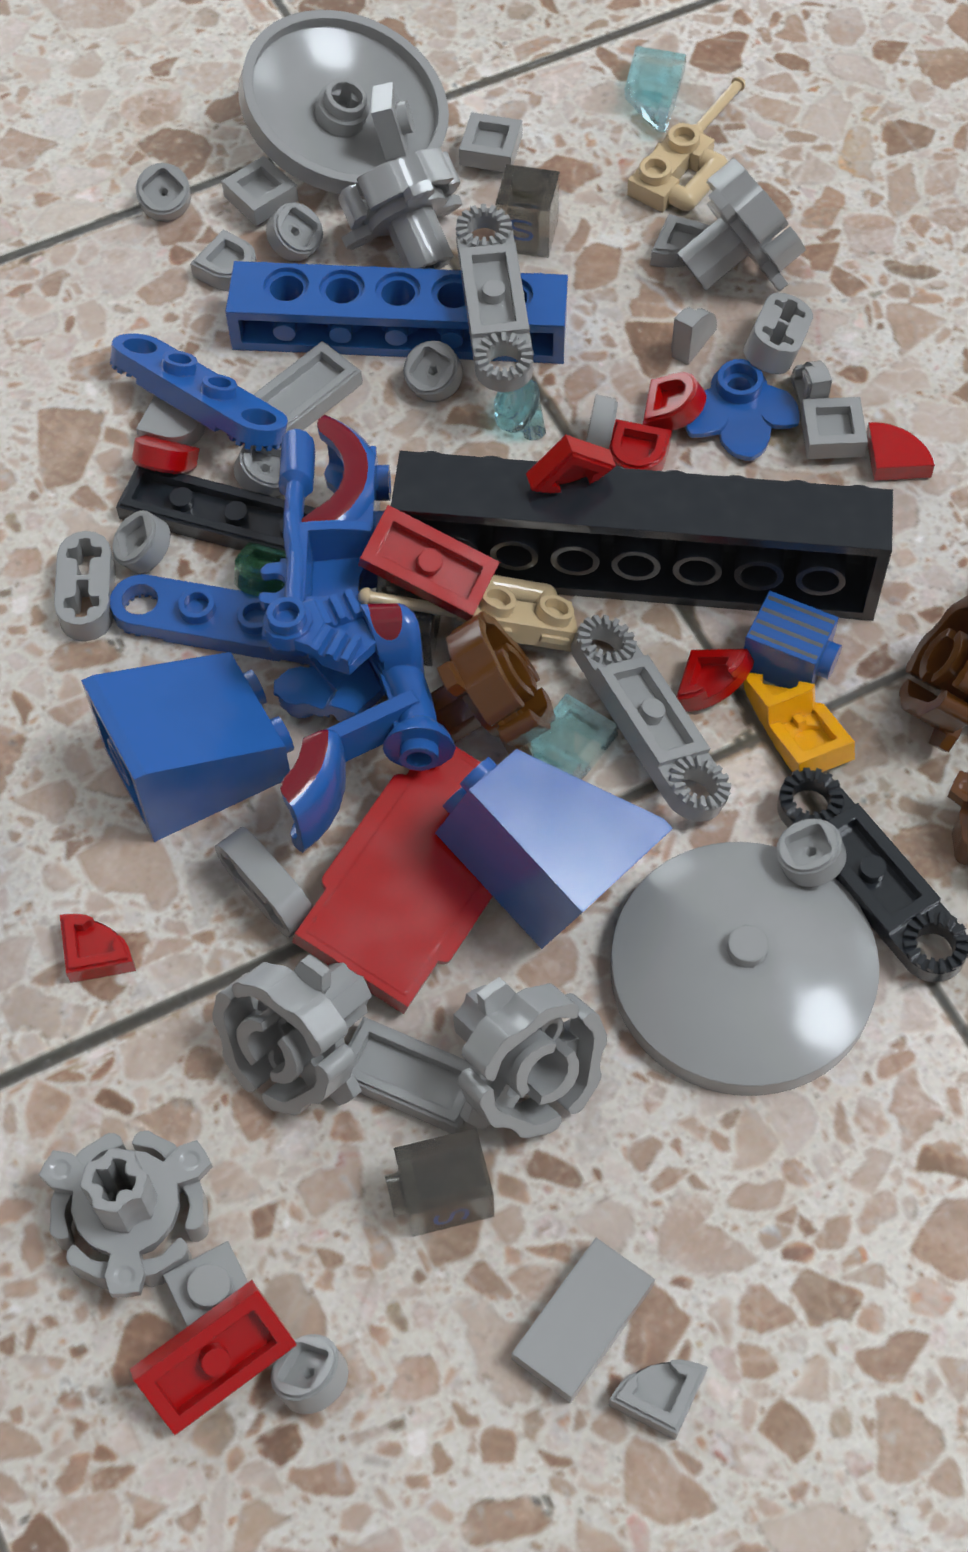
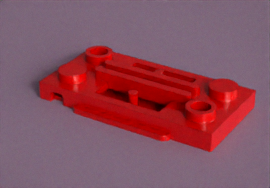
[292,746,493,1014]

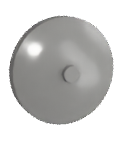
[238,10,449,196]
[610,842,879,1096]

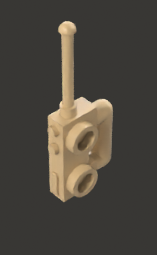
[627,77,746,213]
[358,575,578,652]

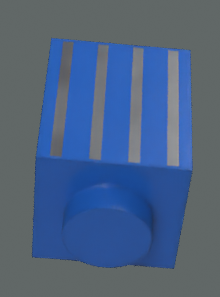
[744,591,842,689]

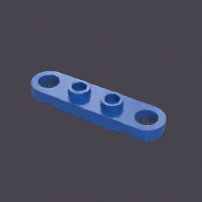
[110,333,288,451]
[110,574,313,667]

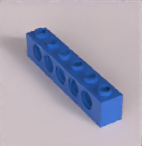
[225,261,568,364]

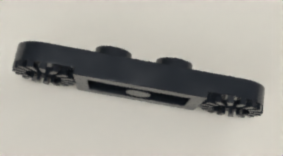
[777,768,968,982]

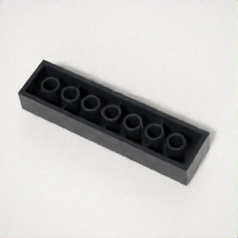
[391,451,893,621]

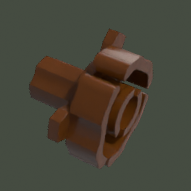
[899,595,968,752]
[431,611,555,756]

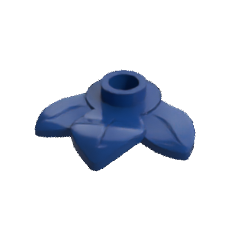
[685,359,800,461]

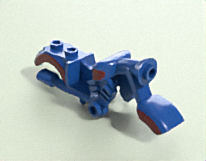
[259,414,456,853]

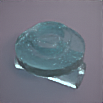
[494,379,546,440]

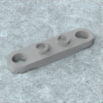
[456,204,533,392]
[571,615,731,822]

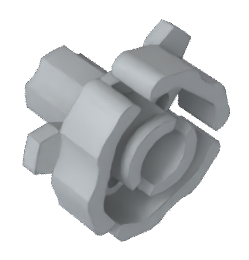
[338,147,463,269]
[678,157,806,292]
[212,954,372,1115]
[453,977,607,1138]
[39,1130,213,1297]

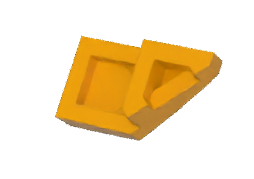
[744,672,855,772]

